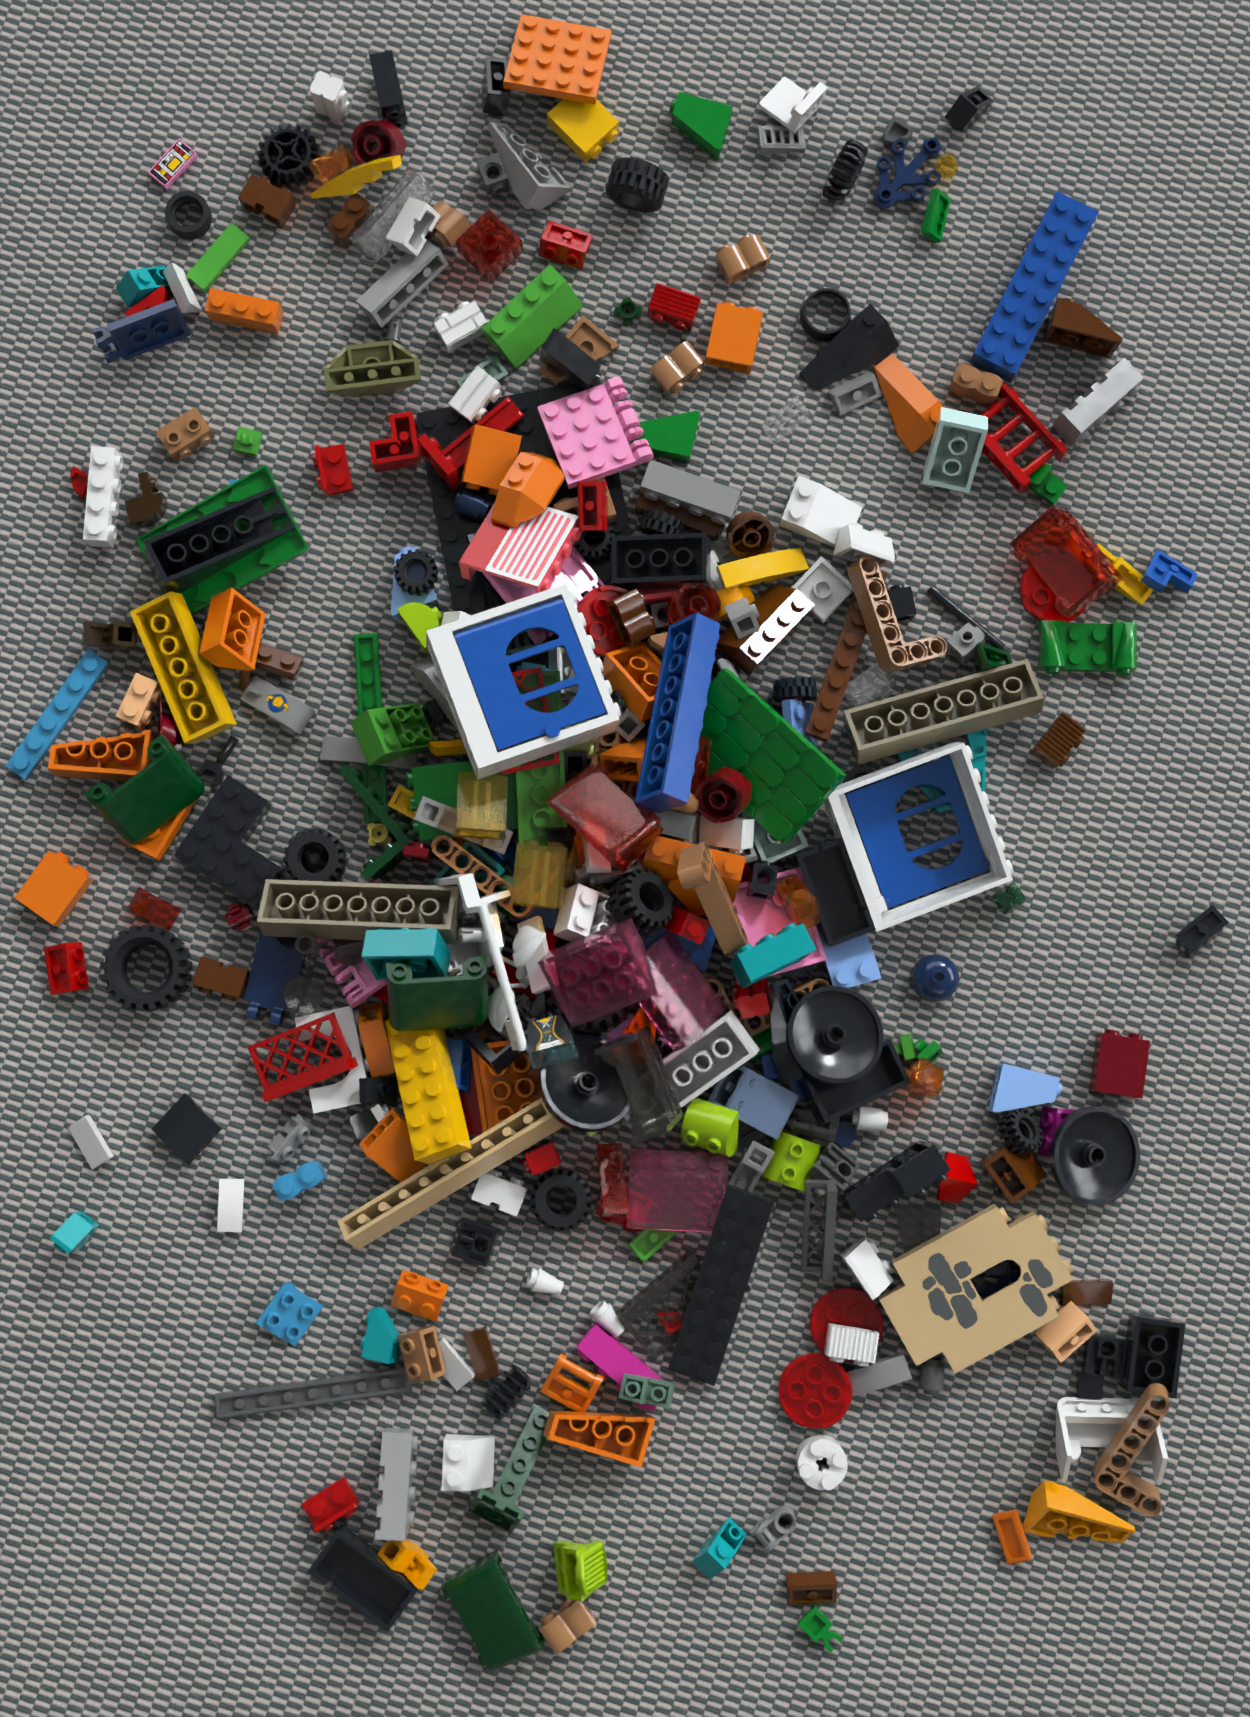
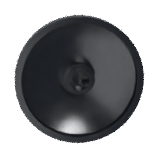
[786,986,884,1085]
[538,1034,636,1132]
[1049,1106,1140,1205]

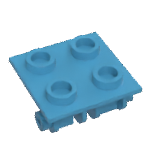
[255,1281,324,1346]

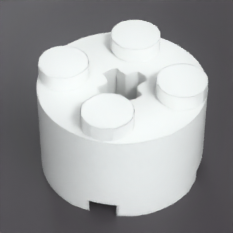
[795,1434,848,1490]

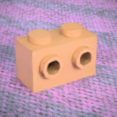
[116,673,163,730]
[1035,1301,1098,1363]

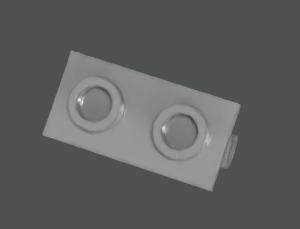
[267,1113,314,1164]

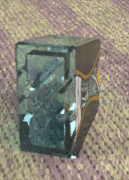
[527,1011,579,1069]

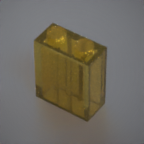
[454,771,508,840]
[510,840,569,910]

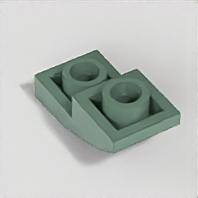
[619,1373,675,1409]

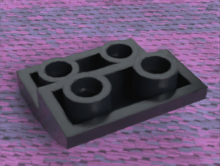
[152,1093,223,1164]

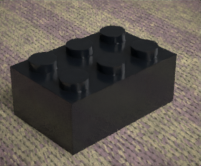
[1120,1313,1186,1399]

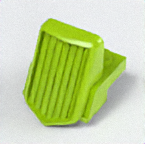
[553,1540,607,1602]

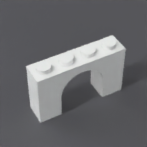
[294,1006,370,1114]

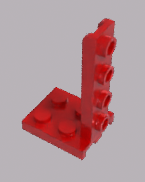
[417,397,524,491]

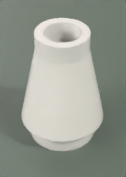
[526,1268,564,1296]
[590,1301,625,1338]

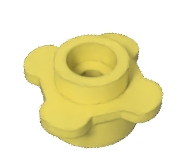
[367,822,392,846]

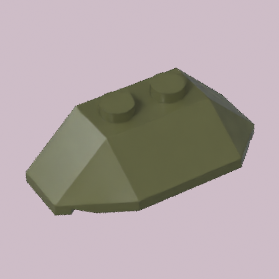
[324,340,421,397]

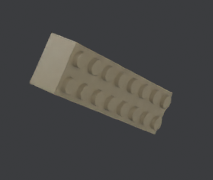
[844,659,1044,765]
[257,879,459,944]

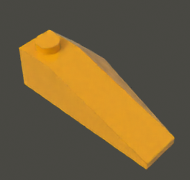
[1023,1480,1135,1543]

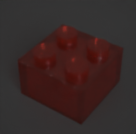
[456,209,524,283]

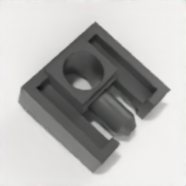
[808,1141,860,1196]

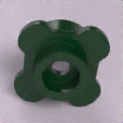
[614,298,642,326]

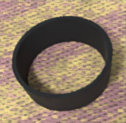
[800,288,851,341]

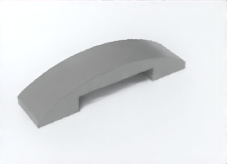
[320,736,417,770]
[413,796,513,854]
[707,1140,775,1226]

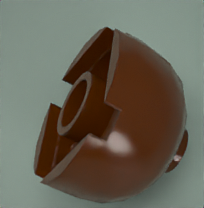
[726,511,775,559]

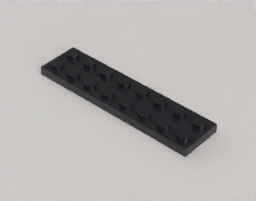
[668,1184,775,1386]

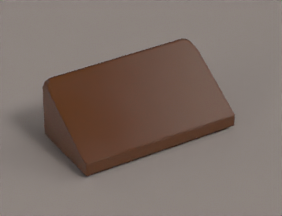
[1061,1279,1113,1306]
[463,1326,501,1381]
[786,1571,837,1605]

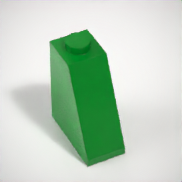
[669,92,733,160]
[631,411,700,464]

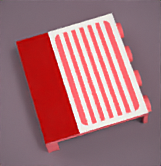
[459,503,582,594]

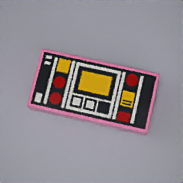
[148,138,198,190]

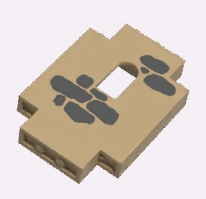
[878,1204,1073,1373]

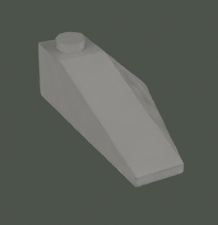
[488,122,571,209]

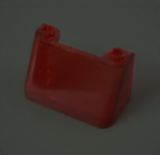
[1009,505,1123,617]
[545,763,664,873]

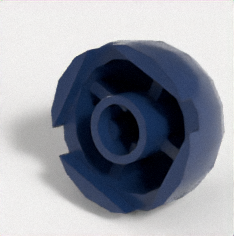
[910,954,959,1002]

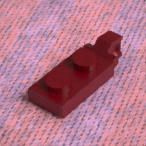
[403,842,434,863]

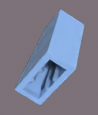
[391,546,439,621]
[988,1063,1062,1112]

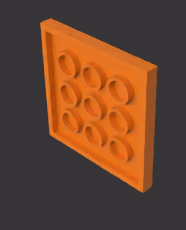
[503,14,612,104]

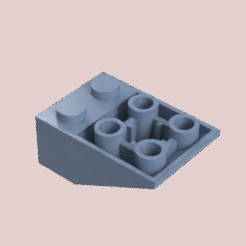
[708,1065,800,1140]

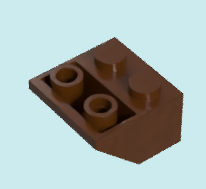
[978,1145,1047,1204]

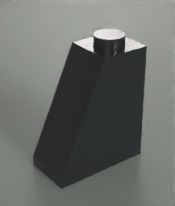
[539,328,601,390]

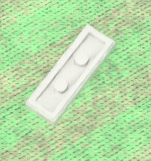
[517,916,557,994]

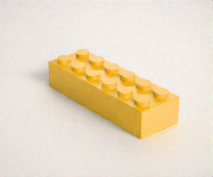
[130,591,237,744]
[385,1020,472,1164]

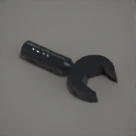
[199,735,239,787]

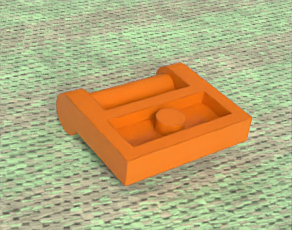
[540,1353,604,1412]

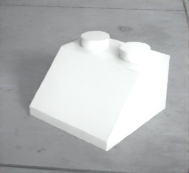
[833,523,895,568]
[839,1237,894,1300]
[442,1434,495,1491]

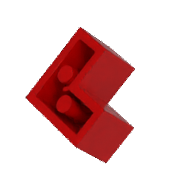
[369,411,422,472]

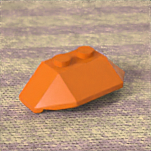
[491,452,565,528]

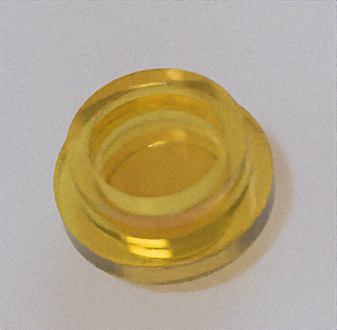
[935,154,959,178]

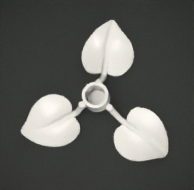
[487,926,546,1032]

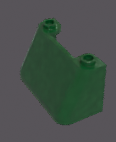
[84,734,205,844]
[386,956,488,1031]
[442,1549,545,1672]

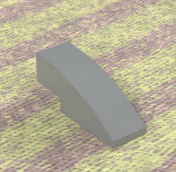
[846,1352,912,1396]

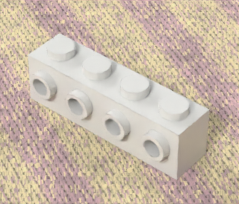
[83,446,123,548]

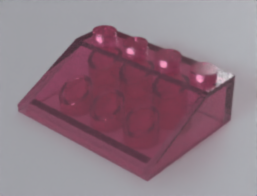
[538,918,657,1027]
[616,930,728,1052]
[627,1149,728,1233]

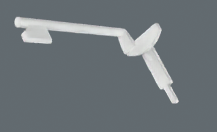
[433,873,527,1052]

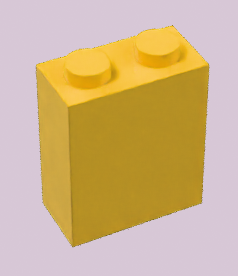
[547,99,619,163]

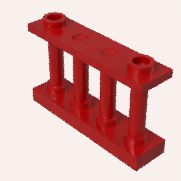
[968,383,1067,494]

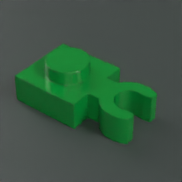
[797,1605,842,1652]

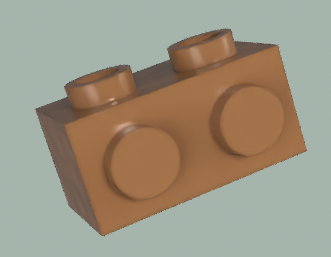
[156,407,215,462]
[397,1325,447,1384]

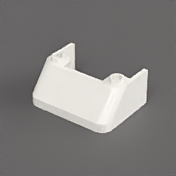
[1056,1397,1168,1485]

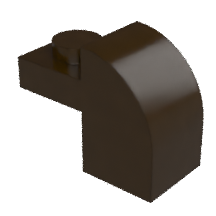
[125,472,167,530]
[82,621,137,651]

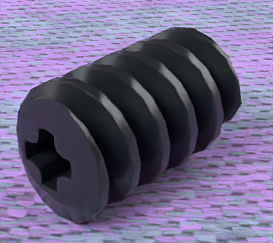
[481,1363,534,1420]

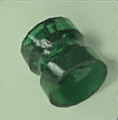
[992,882,1026,915]

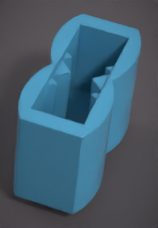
[272,1160,328,1201]

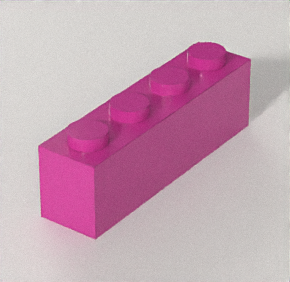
[576,1323,665,1412]

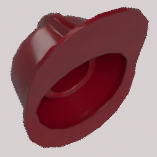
[157,699,183,750]

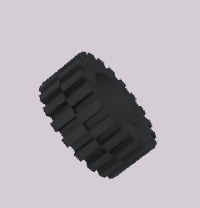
[100,925,193,1011]

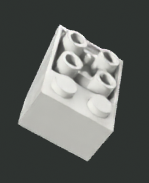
[553,883,635,956]

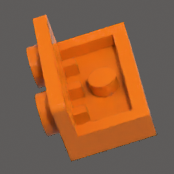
[390,1270,449,1322]

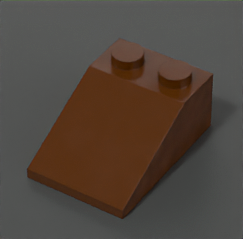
[1042,298,1122,358]

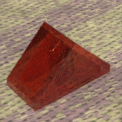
[127,887,182,930]

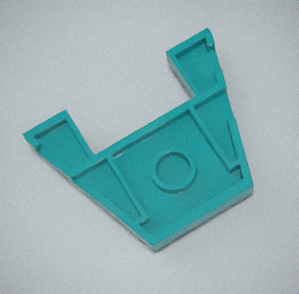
[897,728,987,814]

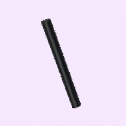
[927,585,1005,650]

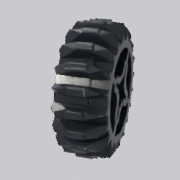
[257,123,321,189]
[822,139,868,205]

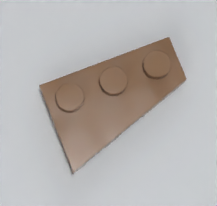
[538,315,619,386]

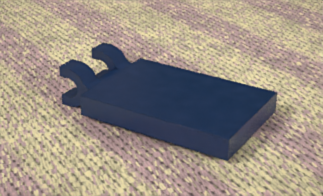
[92,299,191,364]
[244,931,309,1025]

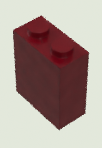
[1089,1029,1150,1099]

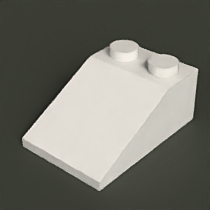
[779,476,862,548]

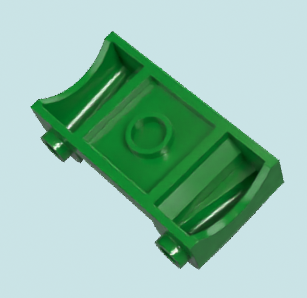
[1037,620,1137,675]

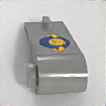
[240,675,315,737]

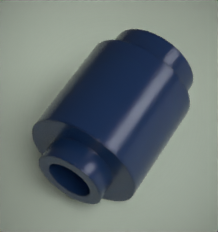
[454,489,491,520]

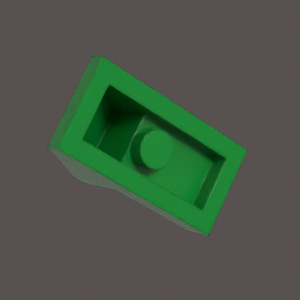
[1023,459,1068,506]

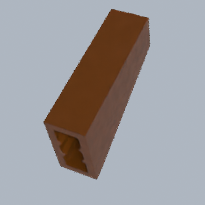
[635,493,726,541]

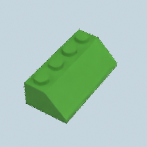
[482,264,583,370]

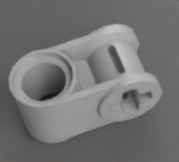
[749,1505,797,1553]

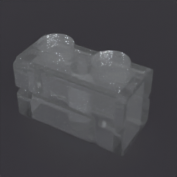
[843,663,896,708]

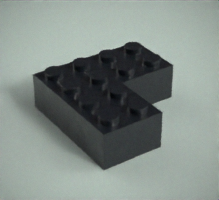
[174,775,285,910]
[840,1140,951,1222]

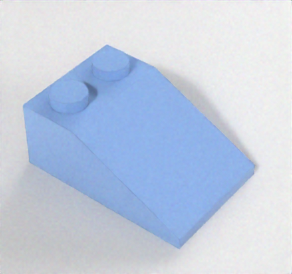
[815,922,881,988]

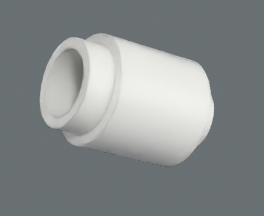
[851,1106,888,1133]

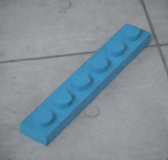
[6,649,110,780]

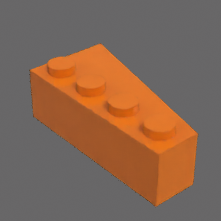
[48,730,156,782]
[543,1411,656,1467]

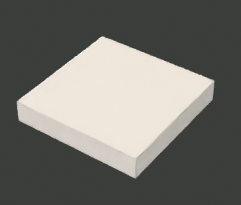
[791,556,854,623]

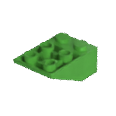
[350,703,435,766]

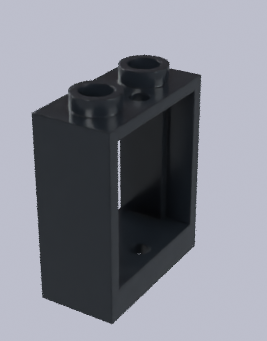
[369,50,408,128]
[463,1001,541,1075]

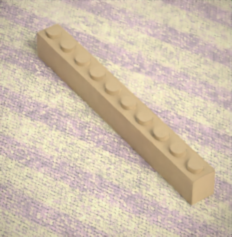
[338,1098,565,1249]

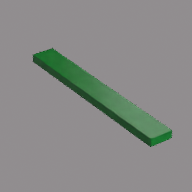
[354,633,388,824]

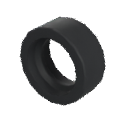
[165,191,212,240]

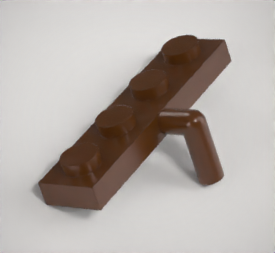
[239,643,303,689]

